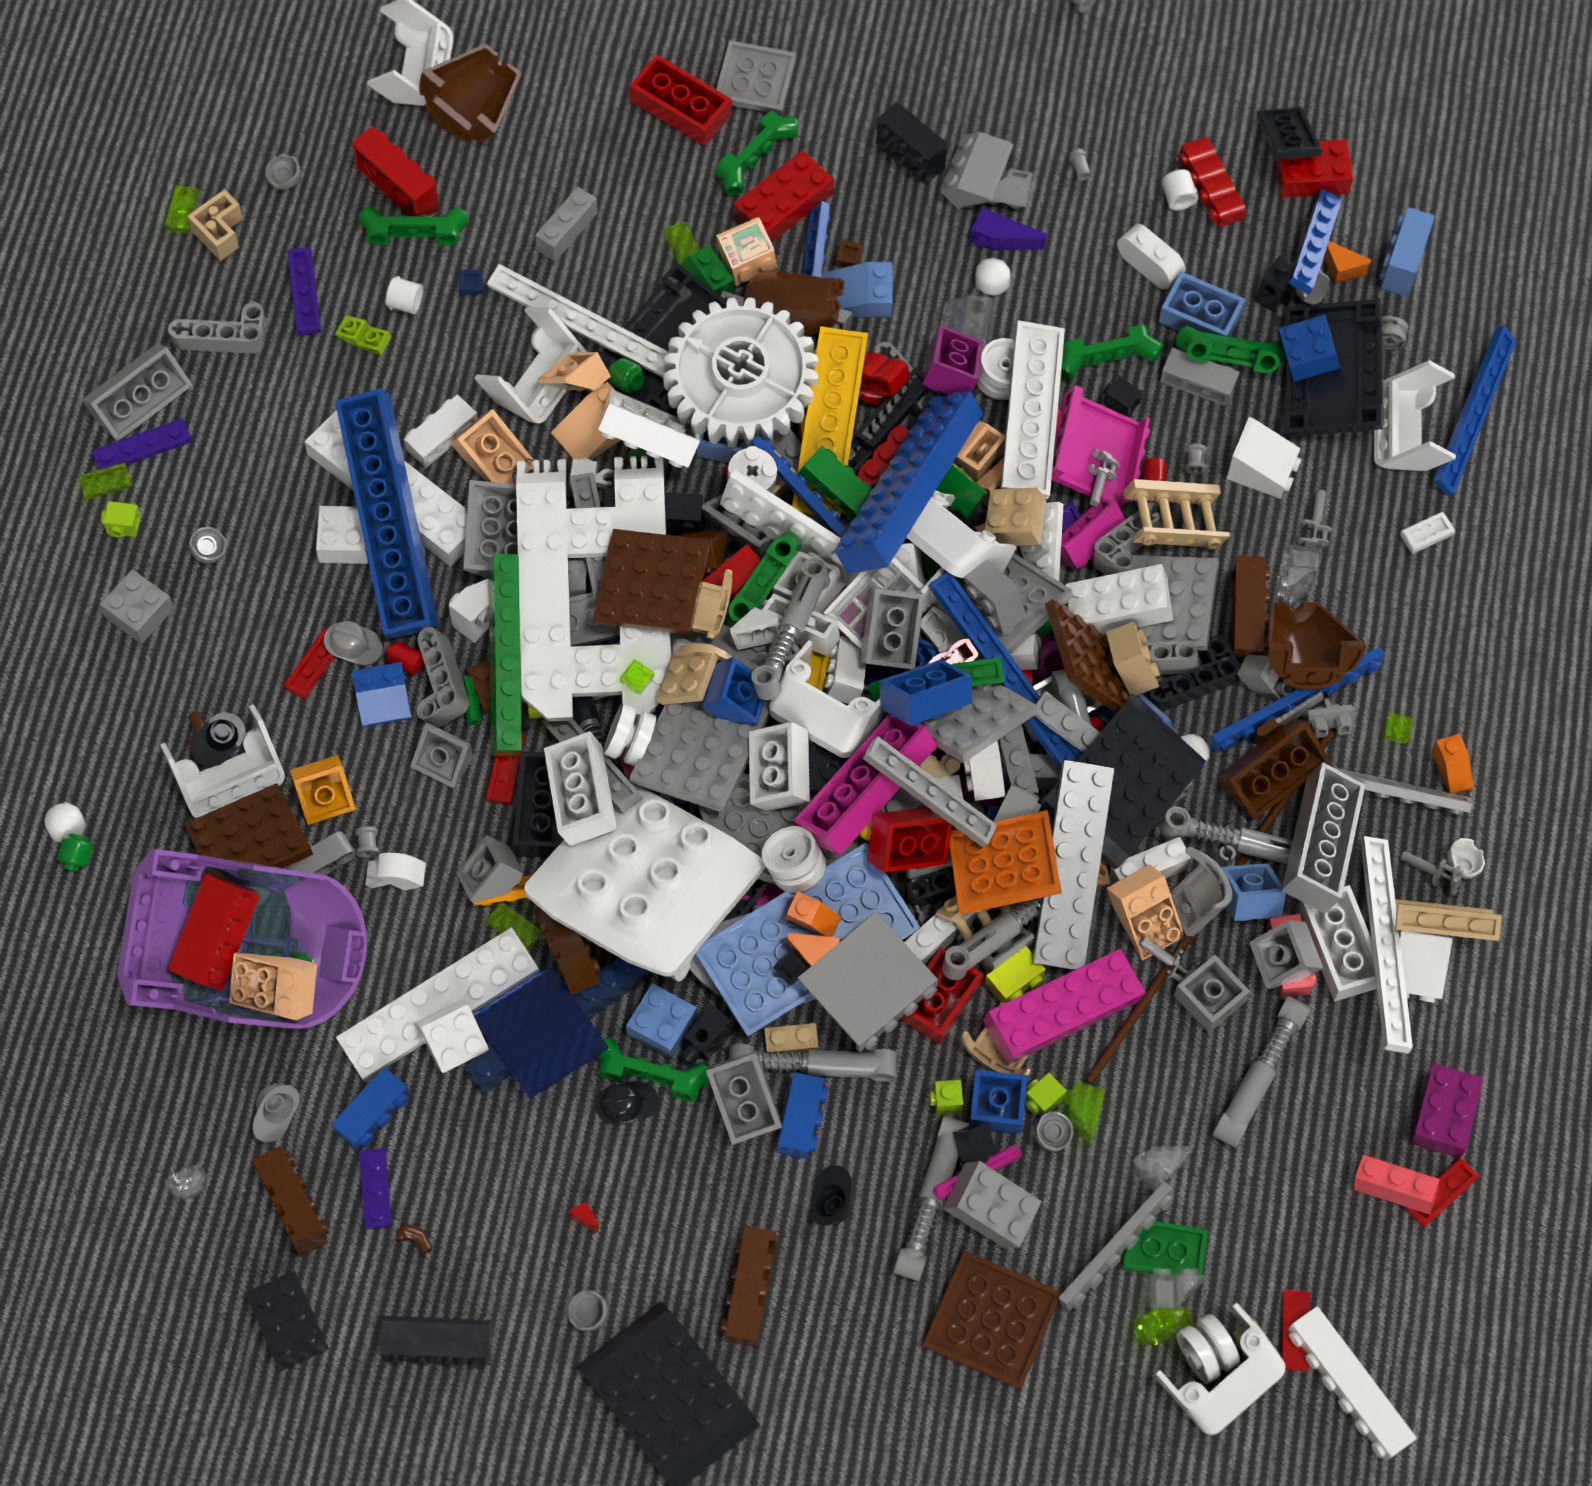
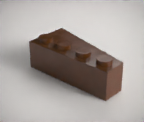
[1231,555,1270,657]
[533,907,601,995]
[252,1146,329,1258]
[721,1225,777,1347]

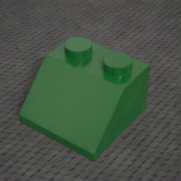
[681,245,734,296]

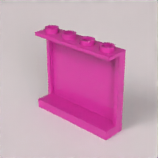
[1051,385,1150,510]

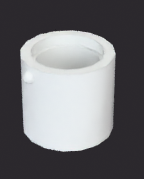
[1161,170,1198,210]
[386,276,423,314]

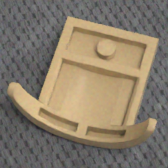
[692,569,732,640]
[657,643,732,705]
[962,1001,1031,1076]

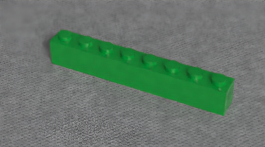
[799,446,964,584]
[488,553,522,756]

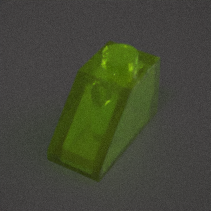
[1064,1082,1105,1146]
[1133,1306,1196,1346]

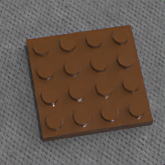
[593,529,710,635]
[1045,599,1129,712]
[184,783,313,880]
[922,1250,1062,1391]

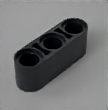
[906,866,957,907]

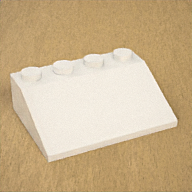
[598,389,700,468]

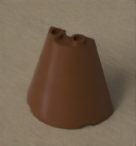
[419,44,522,143]
[744,270,845,337]
[1268,602,1366,689]

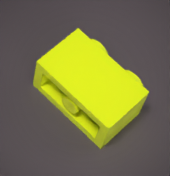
[985,946,1046,1003]

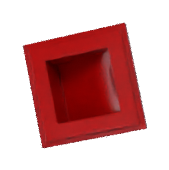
[569,1202,599,1233]

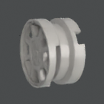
[1383,316,1408,350]

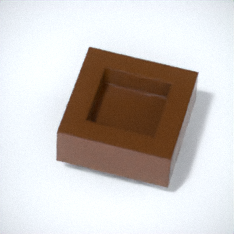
[836,240,864,267]

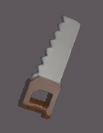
[1256,691,1323,745]

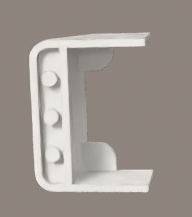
[367,0,453,106]
[474,307,586,423]
[1374,360,1456,471]
[907,491,1017,578]
[769,640,889,758]
[160,704,285,818]
[1156,1303,1285,1435]

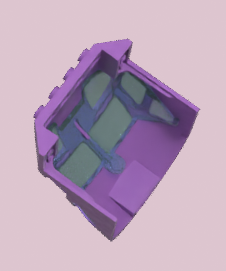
[117,849,367,1029]

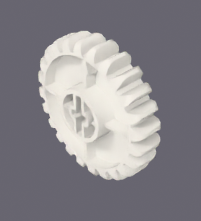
[663,298,819,448]

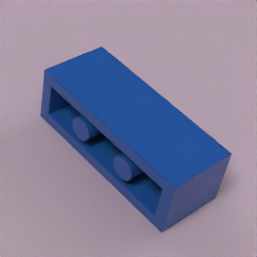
[331,1067,410,1151]
[778,1072,828,1159]

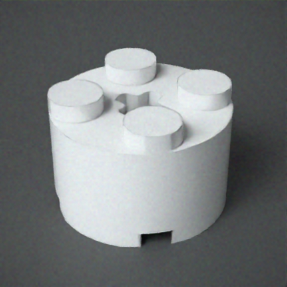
[727,446,777,493]

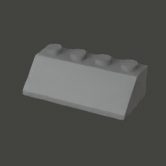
[82,344,192,442]

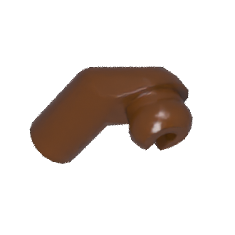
[188,711,205,746]
[396,1223,433,1255]

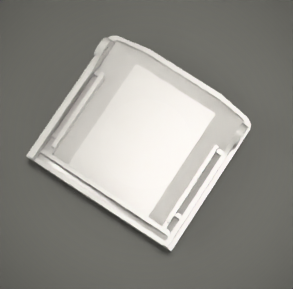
[524,784,766,982]

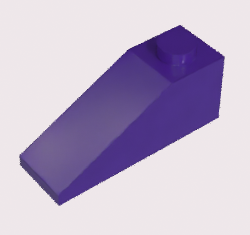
[970,208,1047,250]

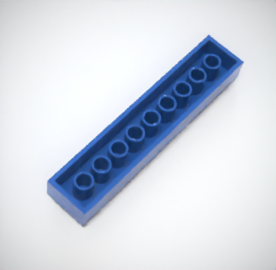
[335,388,439,640]
[834,391,983,574]

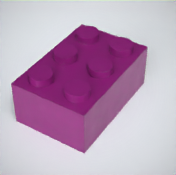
[922,324,984,395]
[1410,1063,1484,1158]

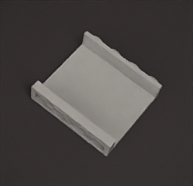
[798,912,938,1052]

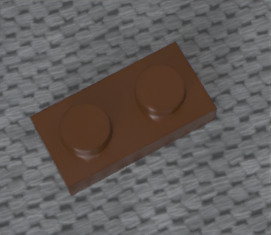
[466,660,490,714]

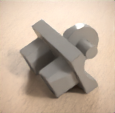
[1307,698,1353,738]

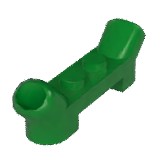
[714,111,798,196]
[358,206,469,245]
[1060,325,1163,380]
[1176,326,1285,373]
[724,532,802,628]
[595,1038,710,1102]

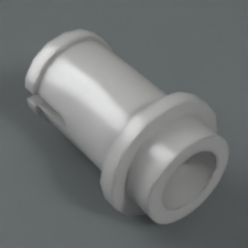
[1069,149,1092,180]
[1215,845,1236,867]

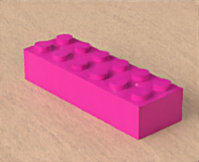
[794,713,938,856]
[983,949,1146,1065]

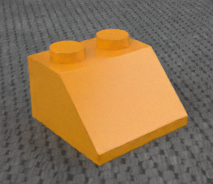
[290,755,356,825]

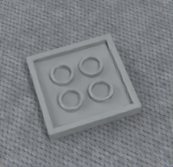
[716,40,797,115]

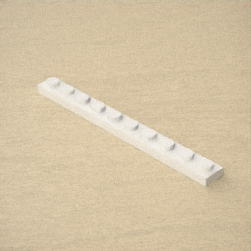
[487,264,670,378]
[1361,836,1413,1053]

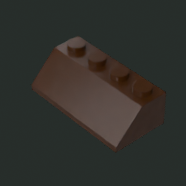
[1217,719,1330,820]

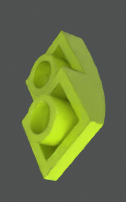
[335,315,392,356]

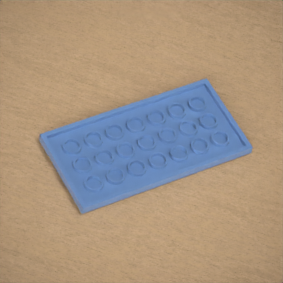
[695,842,920,1037]

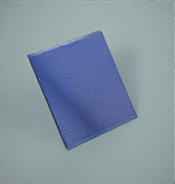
[473,965,609,1099]

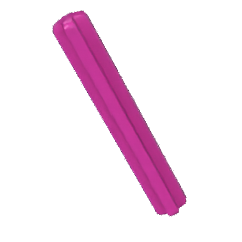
[933,1145,1022,1200]

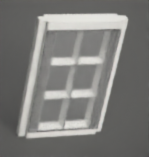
[823,557,924,650]

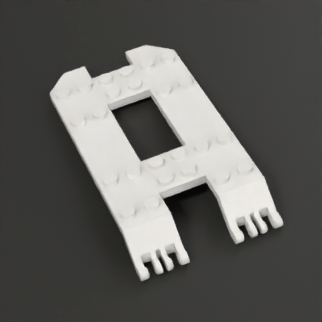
[516,456,671,721]

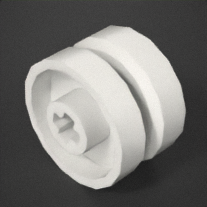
[977,338,1015,400]
[603,703,656,767]
[762,826,826,893]
[1176,1314,1240,1384]

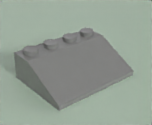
[463,480,518,578]

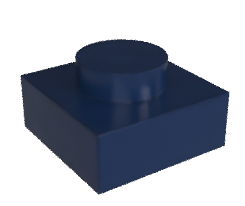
[459,269,483,295]

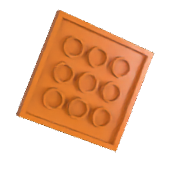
[950,810,1062,915]

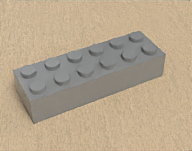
[1281,762,1365,913]

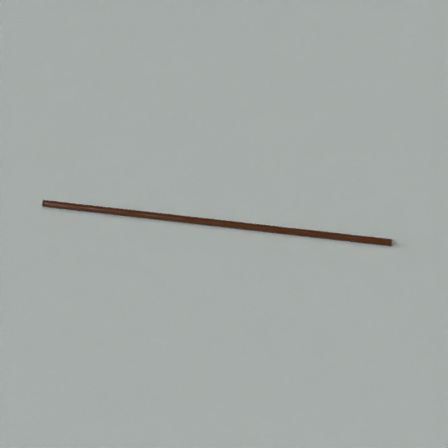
[1085,730,1334,1085]

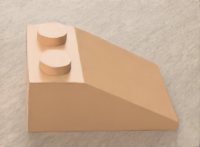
[551,382,621,460]
[450,409,534,485]

